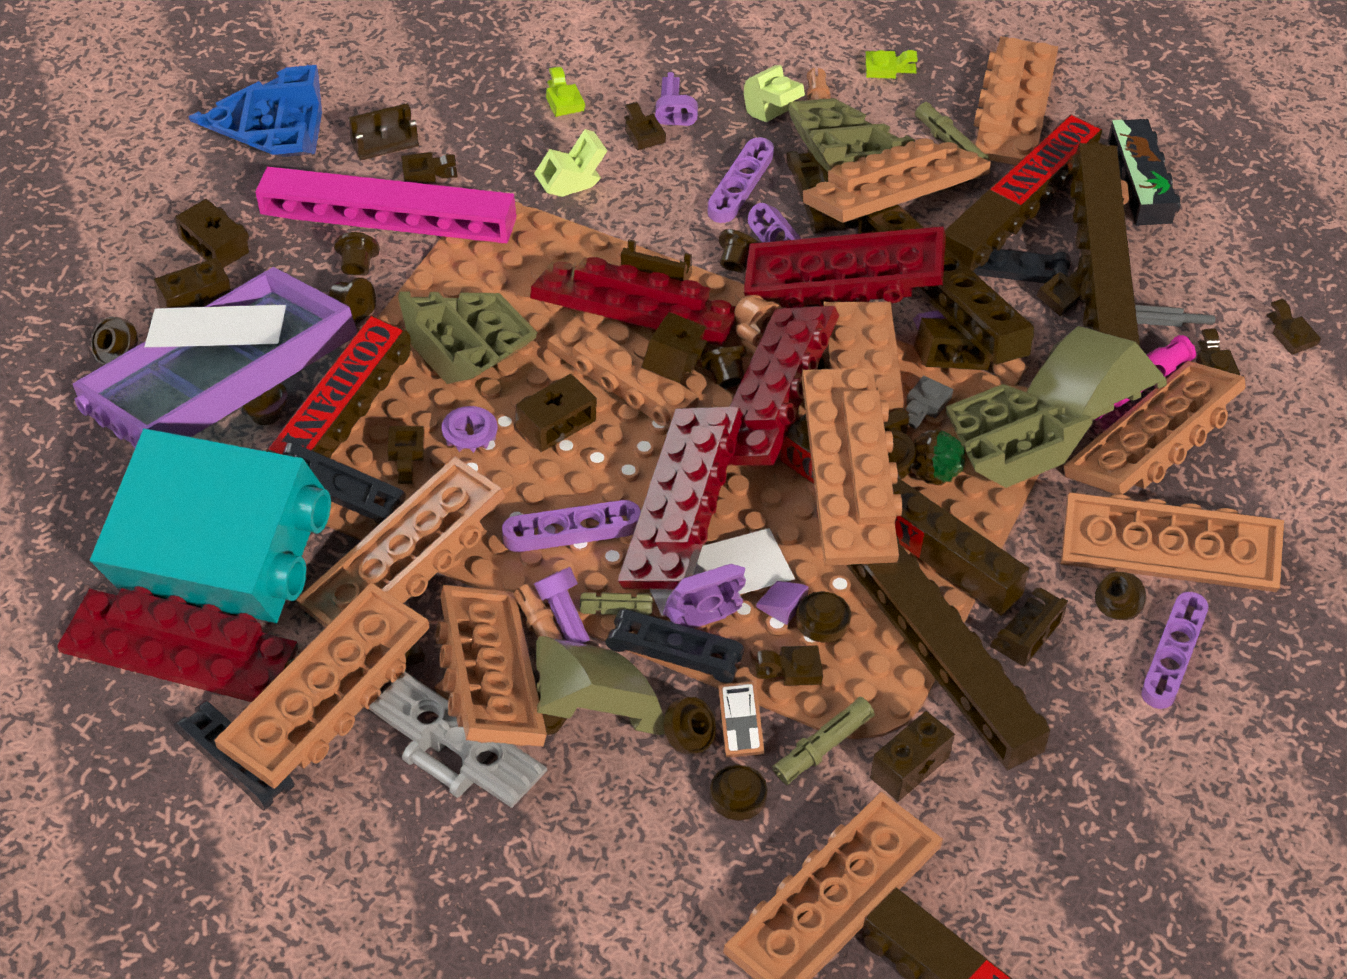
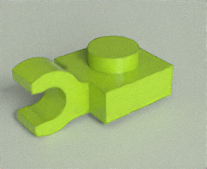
[865,50,917,79]
[546,66,585,117]

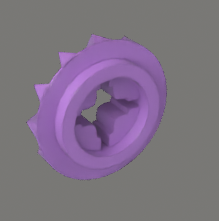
[442,406,498,453]

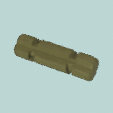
[580,592,652,616]

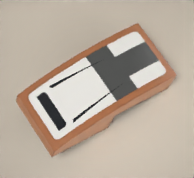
[718,681,764,758]

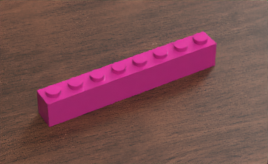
[255,167,517,244]

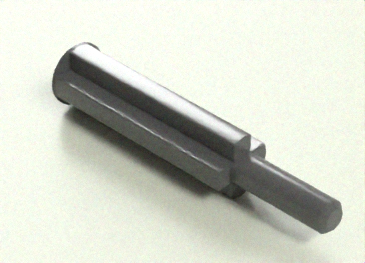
[1135,304,1216,327]

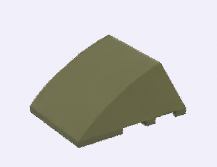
[788,98,915,171]
[398,292,538,384]
[1026,326,1167,420]
[946,384,1092,488]
[536,636,665,735]

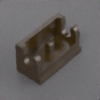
[348,103,419,161]
[621,239,692,281]
[990,588,1068,667]

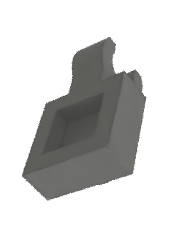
[906,375,954,429]

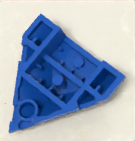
[188,65,322,157]

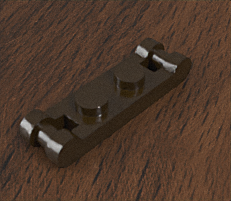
[786,149,845,234]

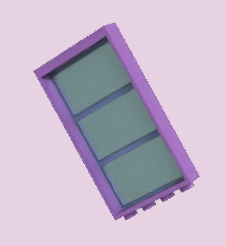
[73,267,357,448]

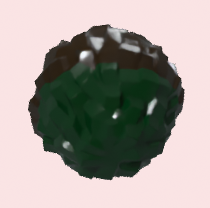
[912,429,965,486]

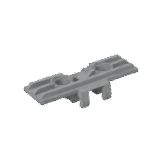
[369,672,547,808]

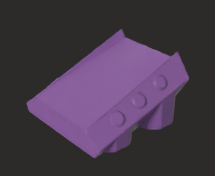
[663,564,746,629]

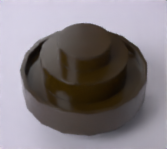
[91,316,138,365]
[796,591,851,643]
[664,697,716,754]
[709,764,768,821]

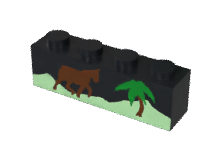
[1107,119,1180,226]

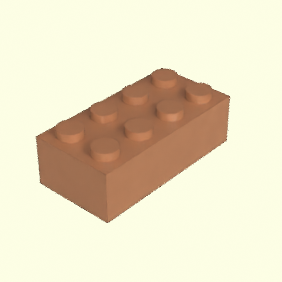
[823,302,904,413]

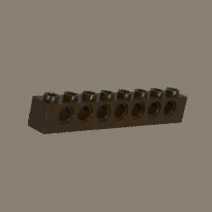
[858,204,1034,365]

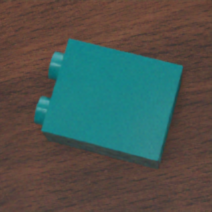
[90,428,331,623]

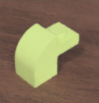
[744,65,805,122]
[534,129,607,197]

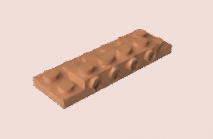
[974,36,1059,165]
[803,138,990,223]
[547,312,734,429]
[1064,361,1246,495]
[802,368,902,566]
[296,457,505,628]
[1060,492,1284,592]
[214,583,430,789]
[435,585,547,747]
[723,791,943,979]

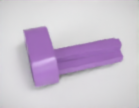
[655,72,698,126]
[534,567,590,644]

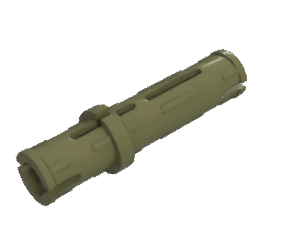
[915,102,989,161]
[772,696,875,786]

